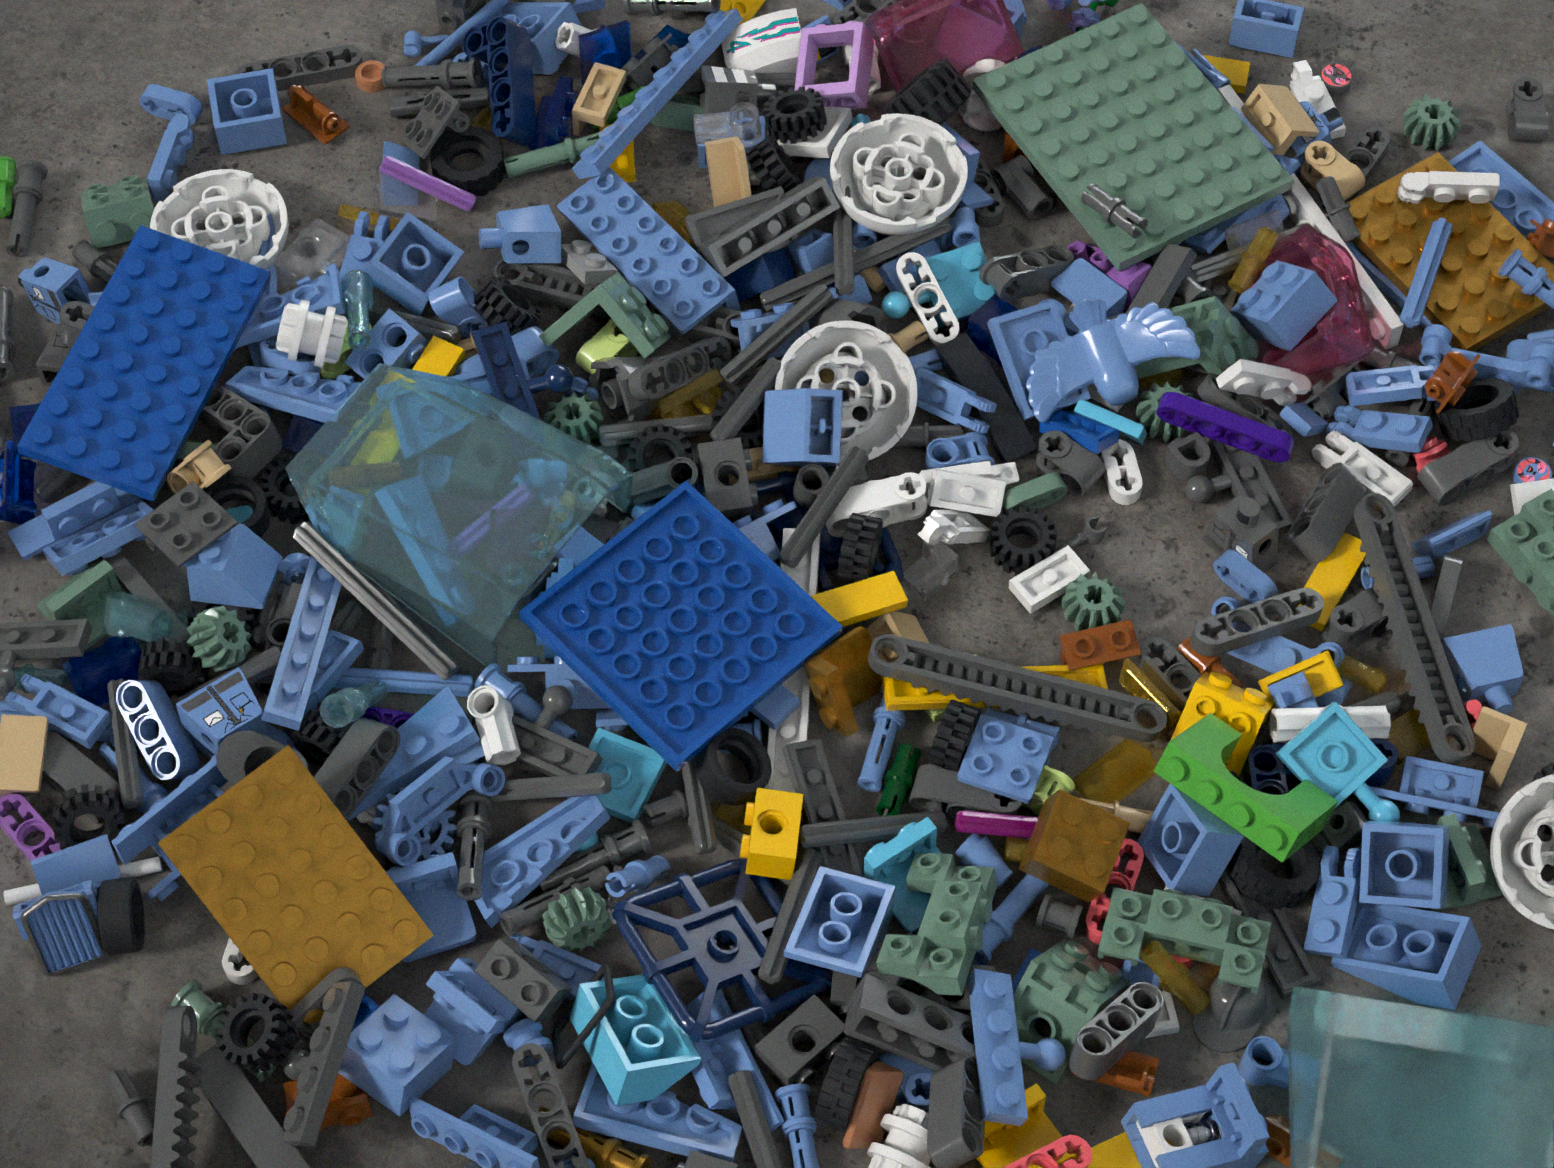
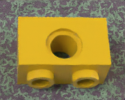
[740,788,803,880]

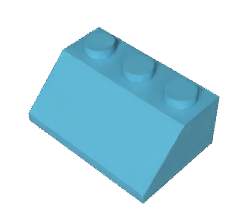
[569,975,701,1106]

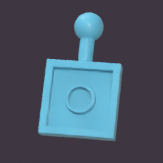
[882,242,1004,328]
[1275,702,1400,822]
[567,728,667,854]

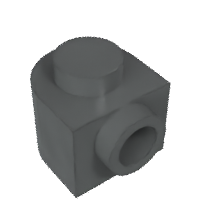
[1164,432,1210,482]
[1322,801,1369,852]

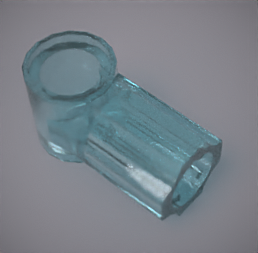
[102,593,172,643]

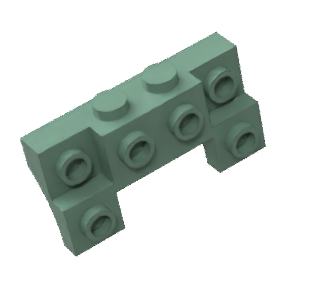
[1487,489,1554,616]
[876,853,998,996]
[1097,887,1271,994]

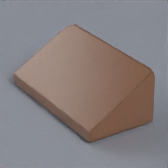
[842,1061,903,1149]

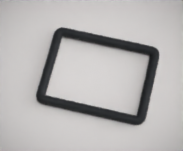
[552,964,615,1069]

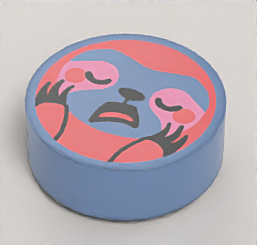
[1513,457,1552,484]

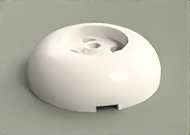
[830,113,968,236]
[150,169,289,270]
[774,321,917,464]
[1490,774,1554,930]

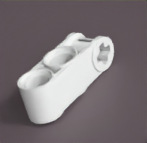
[826,472,928,537]

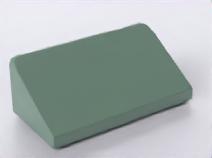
[651,94,721,133]

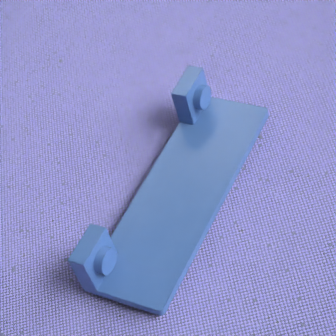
[557,167,741,334]

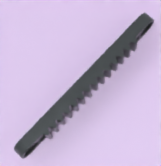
[493,258,741,350]
[1353,492,1476,765]
[868,634,1167,742]
[150,1005,202,1168]

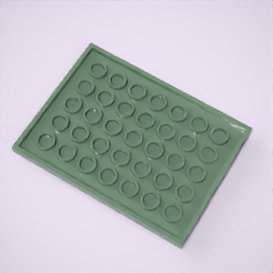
[972,3,1294,272]

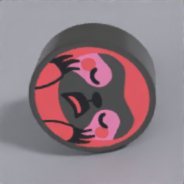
[1319,63,1353,95]

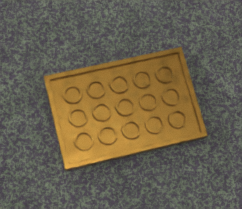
[1346,152,1554,352]
[158,745,434,1024]

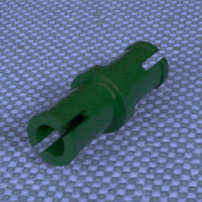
[876,743,921,816]

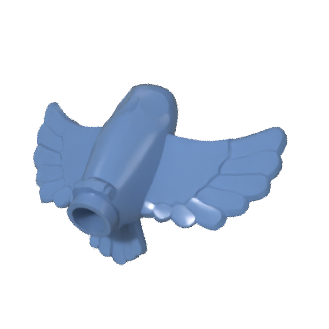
[1026,298,1201,423]

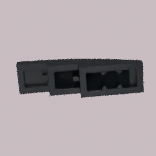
[935,333,1038,464]

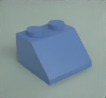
[186,523,283,609]
[1137,784,1244,896]

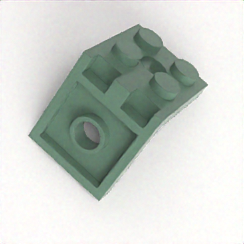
[539,272,671,359]
[1135,296,1259,378]
[1013,939,1131,1085]

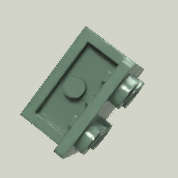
[37,559,139,651]
[1430,813,1503,912]

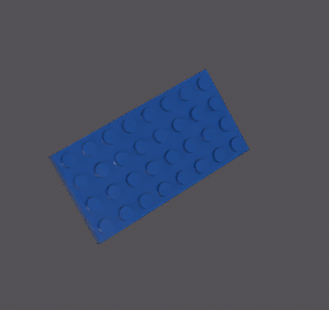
[17,225,271,502]

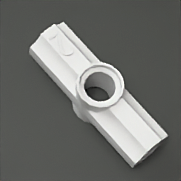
[1269,705,1391,743]

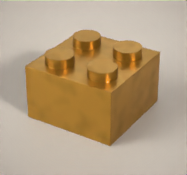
[1018,789,1130,903]

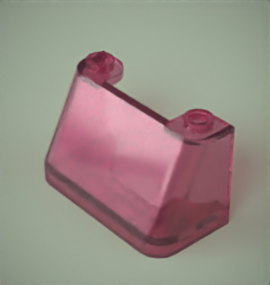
[866,0,1024,93]
[1244,224,1374,376]

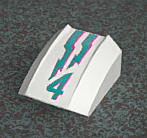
[721,8,801,73]

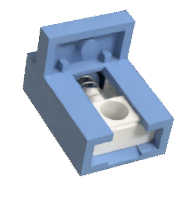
[1121,1062,1270,1168]

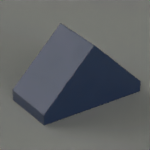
[724,248,797,302]

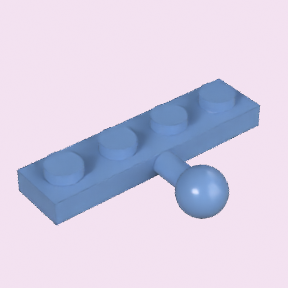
[967,968,1066,1126]

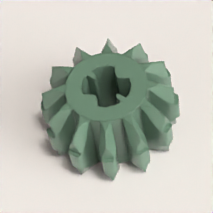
[1402,94,1461,151]
[1136,380,1194,443]
[543,390,604,450]
[1061,571,1125,631]
[186,606,252,672]
[542,887,612,953]

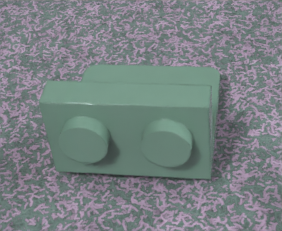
[80,175,154,249]

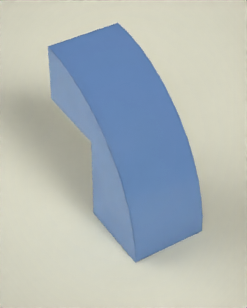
[787,228,872,304]

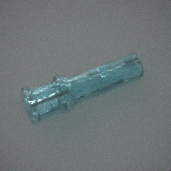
[342,270,374,351]
[320,680,388,728]

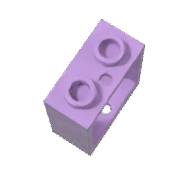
[794,21,875,110]

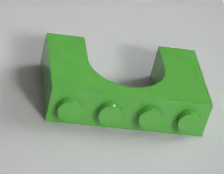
[1153,713,1338,863]

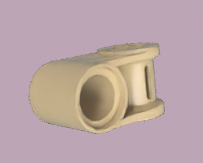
[1300,141,1365,201]
[167,439,232,494]

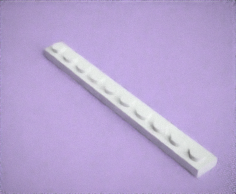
[1218,84,1404,350]

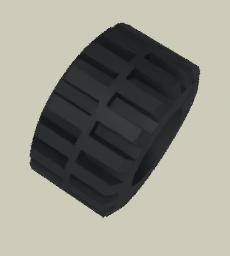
[882,58,972,125]

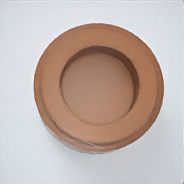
[355,60,386,93]

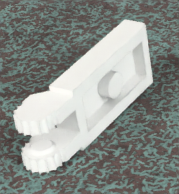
[1397,171,1500,204]
[1216,359,1312,406]
[1311,431,1413,507]

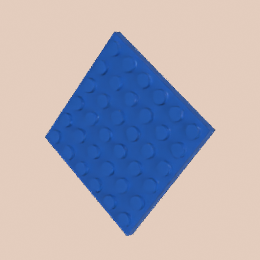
[520,481,843,772]

